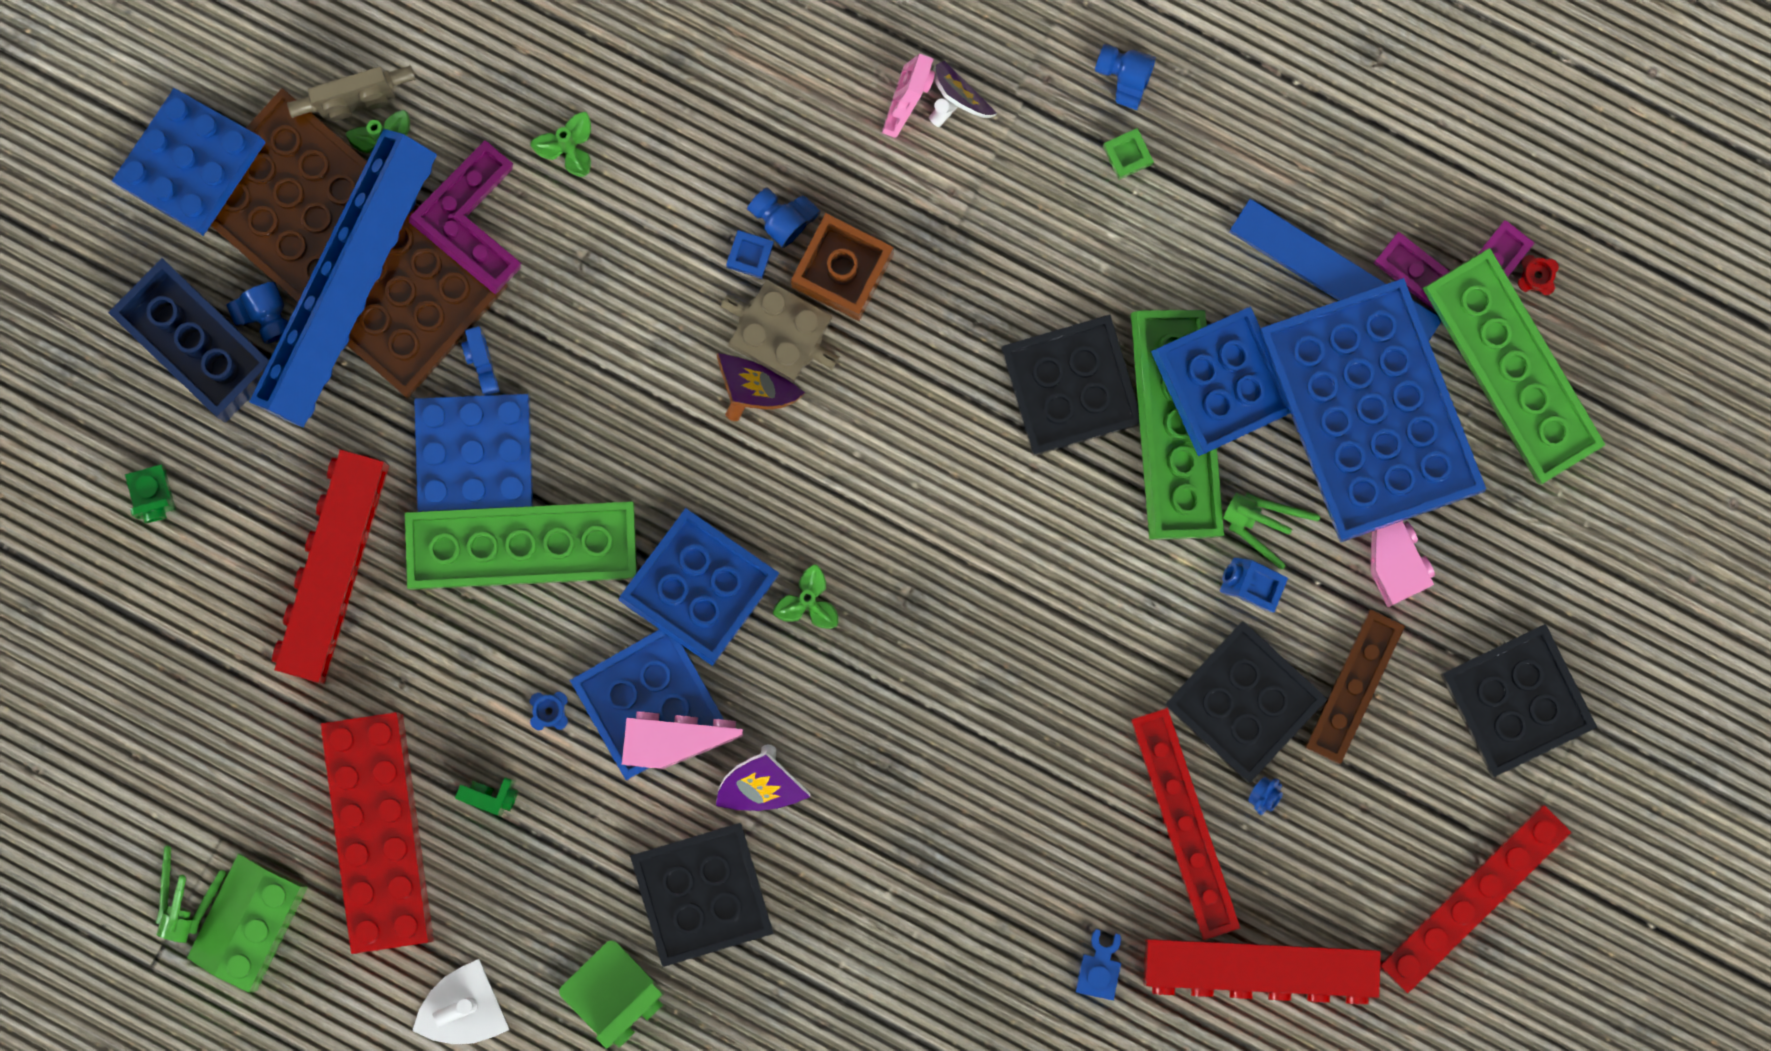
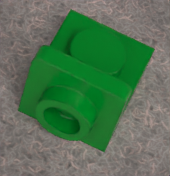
[125,464,176,523]
[455,777,518,816]

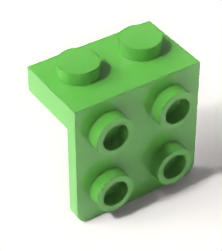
[559,940,665,1049]

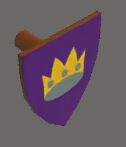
[716,353,805,421]

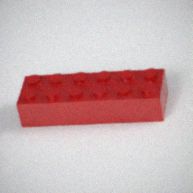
[320,712,434,954]

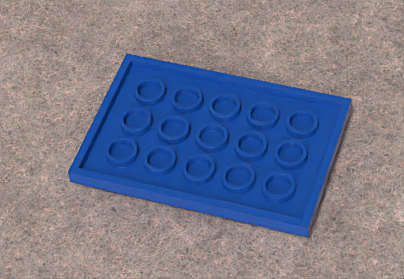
[1260,278,1486,543]

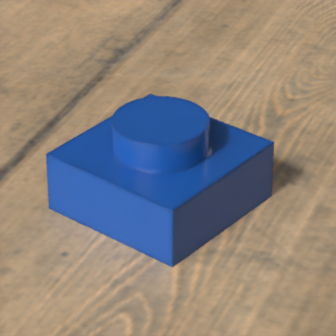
[726,230,774,279]

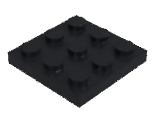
[1001,315,1140,456]
[1164,621,1327,784]
[1440,624,1597,778]
[630,823,774,967]

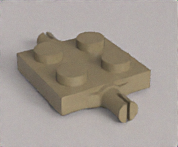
[287,65,416,121]
[721,279,840,383]

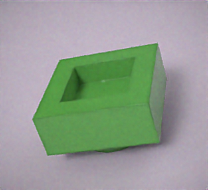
[1103,128,1154,180]

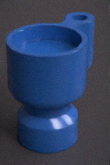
[1095,44,1156,110]
[747,187,821,248]
[226,282,288,344]

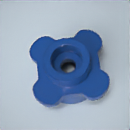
[530,692,568,731]
[1248,777,1283,815]

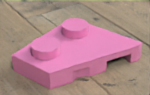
[882,54,935,138]

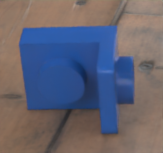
[1220,558,1288,613]

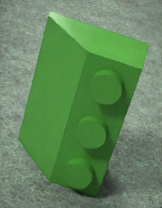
[187,853,308,993]

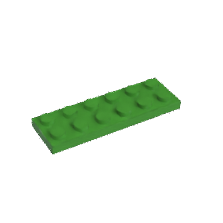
[1422,248,1606,484]
[1131,310,1224,540]
[405,502,637,590]

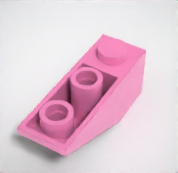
[1371,521,1435,607]
[622,712,744,769]

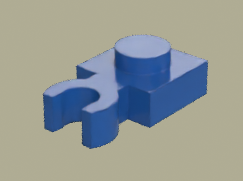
[461,326,500,396]
[1075,929,1121,1001]

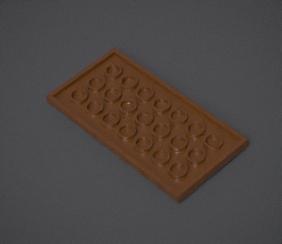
[211,88,508,399]

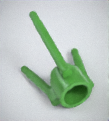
[1223,492,1320,569]
[156,845,226,943]

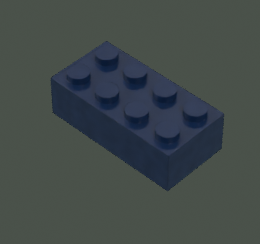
[108,258,269,423]

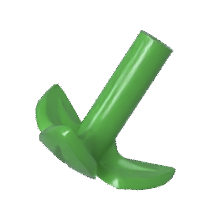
[346,110,410,154]
[530,111,591,177]
[773,564,839,629]

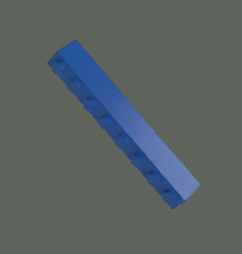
[249,128,437,428]

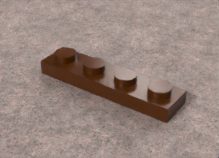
[1305,609,1405,765]

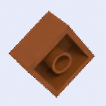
[791,213,894,321]

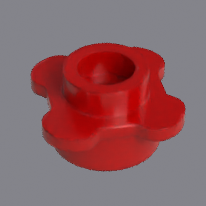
[1518,255,1559,296]

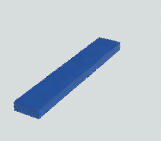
[1229,199,1441,341]

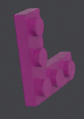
[409,140,522,295]
[1374,220,1535,313]

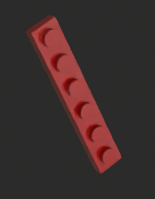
[1130,708,1240,940]
[1380,805,1572,994]

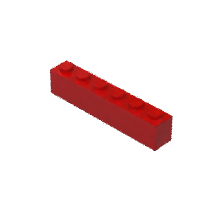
[272,450,389,685]
[1143,939,1381,1005]

